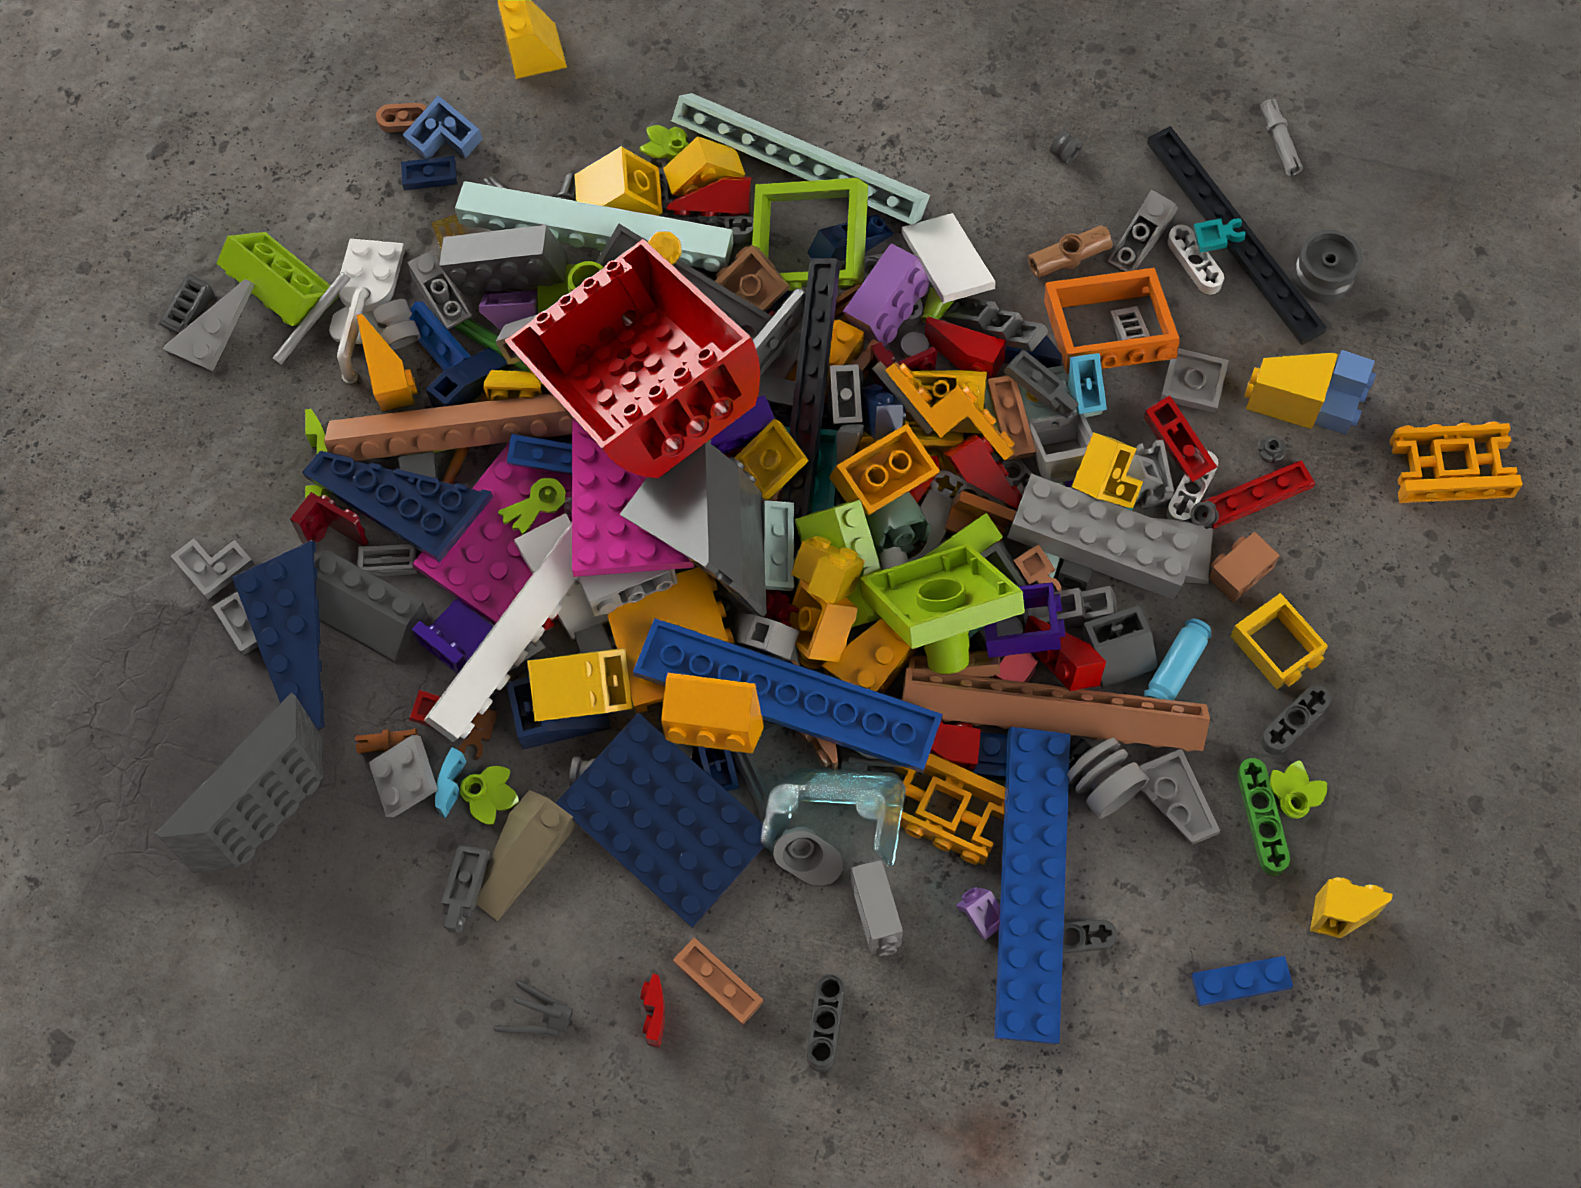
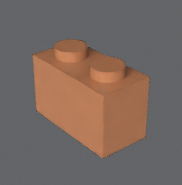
[1209,531,1280,603]

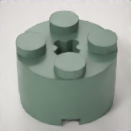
[865,492,931,555]

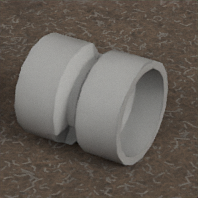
[373,299,421,350]

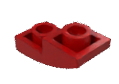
[640,973,665,1048]

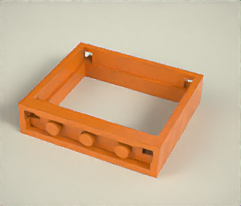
[1044,268,1180,374]

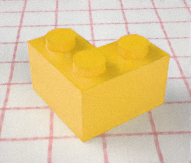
[663,136,745,197]
[1072,432,1144,509]
[791,536,865,604]

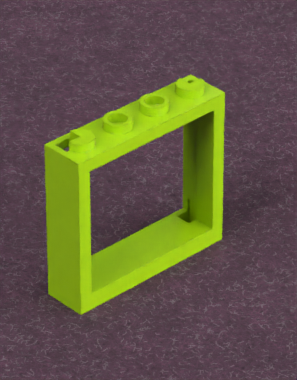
[752,178,868,291]

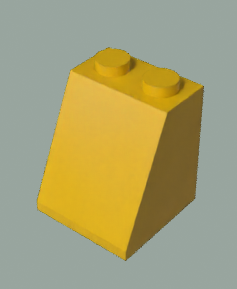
[497,0,567,79]
[575,146,663,216]
[1244,353,1338,429]

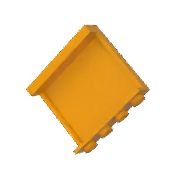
[607,567,735,714]

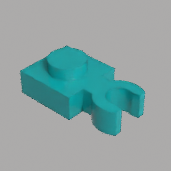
[1193,218,1245,253]

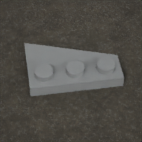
[1139,749,1220,845]

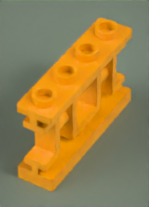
[1389,421,1522,503]
[873,753,1005,865]

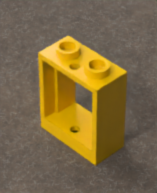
[1230,593,1328,690]

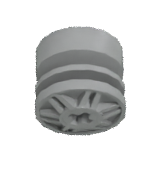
[1066,737,1149,819]

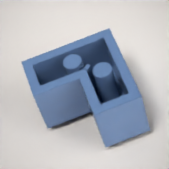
[403,95,483,159]
[1314,350,1376,435]

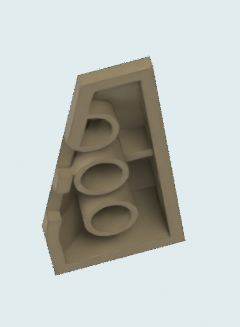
[476,790,576,922]

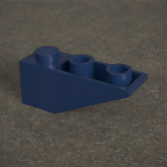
[807,214,893,261]
[426,347,510,408]

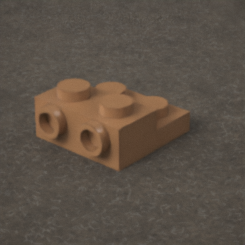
[715,245,791,312]

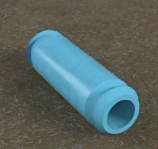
[1144,618,1212,700]

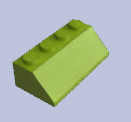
[216,232,340,326]
[794,500,881,627]

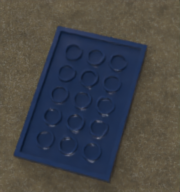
[556,713,775,928]

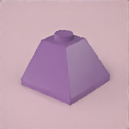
[479,290,538,330]

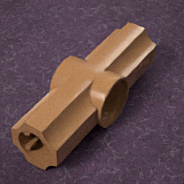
[1028,225,1113,278]

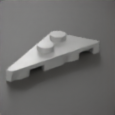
[163,279,255,372]

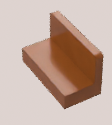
[944,490,1016,547]

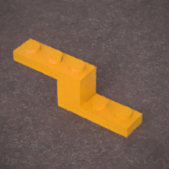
[885,362,1015,461]

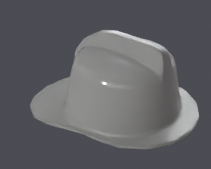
[773,826,843,886]

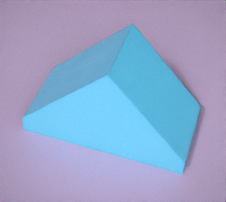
[1068,353,1107,414]

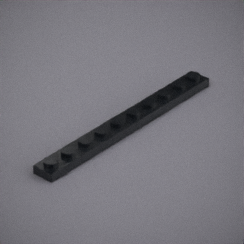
[1147,126,1327,345]
[781,258,841,541]

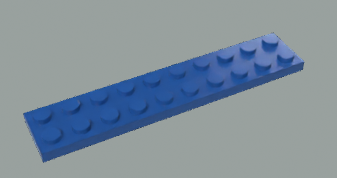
[633,618,943,773]
[994,727,1070,1045]

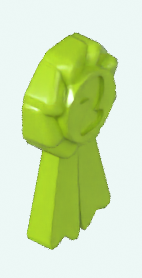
[498,478,566,535]

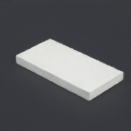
[902,213,995,303]
[514,513,609,641]

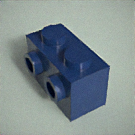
[860,385,906,440]

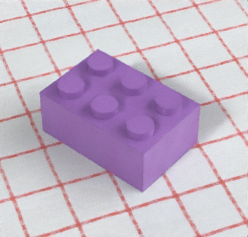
[843,243,930,347]

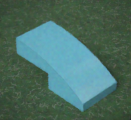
[435,747,467,818]

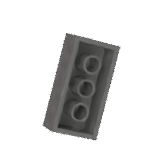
[439,225,568,295]

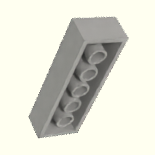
[1007,474,1199,600]

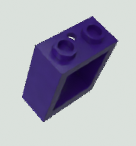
[984,582,1066,658]

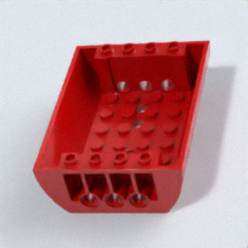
[505,239,760,478]

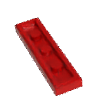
[1201,460,1316,529]

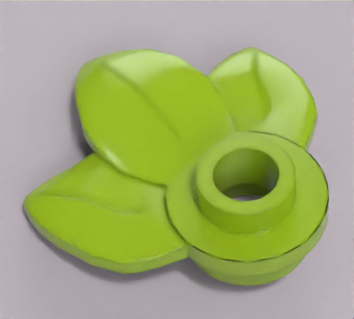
[640,125,689,161]
[1270,760,1327,819]
[460,766,519,825]

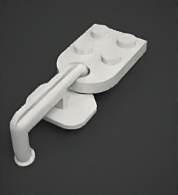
[329,239,405,384]

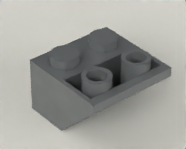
[1080,605,1158,689]

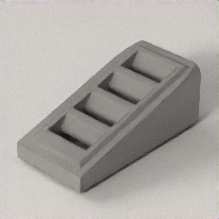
[1110,306,1150,341]

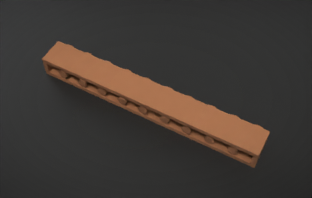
[324,393,574,461]
[902,668,1210,751]

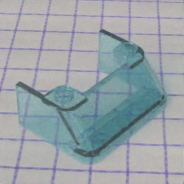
[761,768,905,866]

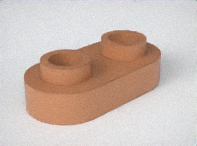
[376,103,427,133]

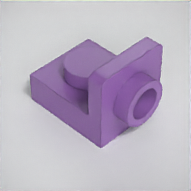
[956,887,1000,940]

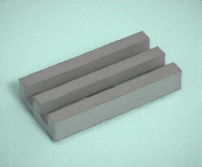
[357,544,418,576]

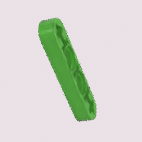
[1237,758,1290,876]

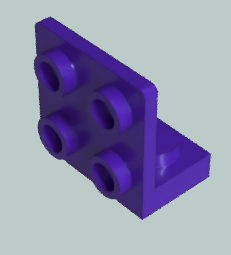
[412,599,493,674]

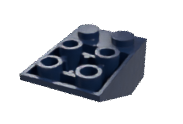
[507,677,611,750]

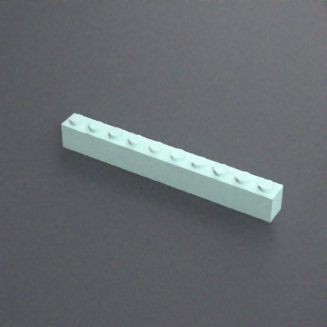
[671,93,930,225]
[455,181,733,272]

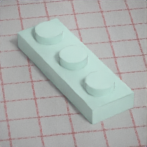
[762,500,794,591]

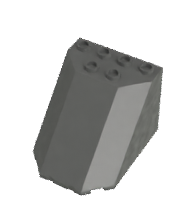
[620,439,767,617]

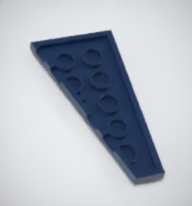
[302,451,494,563]
[232,540,325,730]

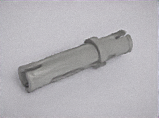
[1260,99,1303,176]

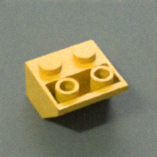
[484,370,550,401]
[1310,877,1393,938]

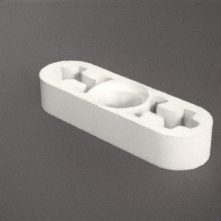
[1167,225,1224,295]
[1166,451,1218,522]

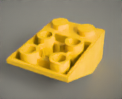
[902,370,987,434]
[527,649,633,721]

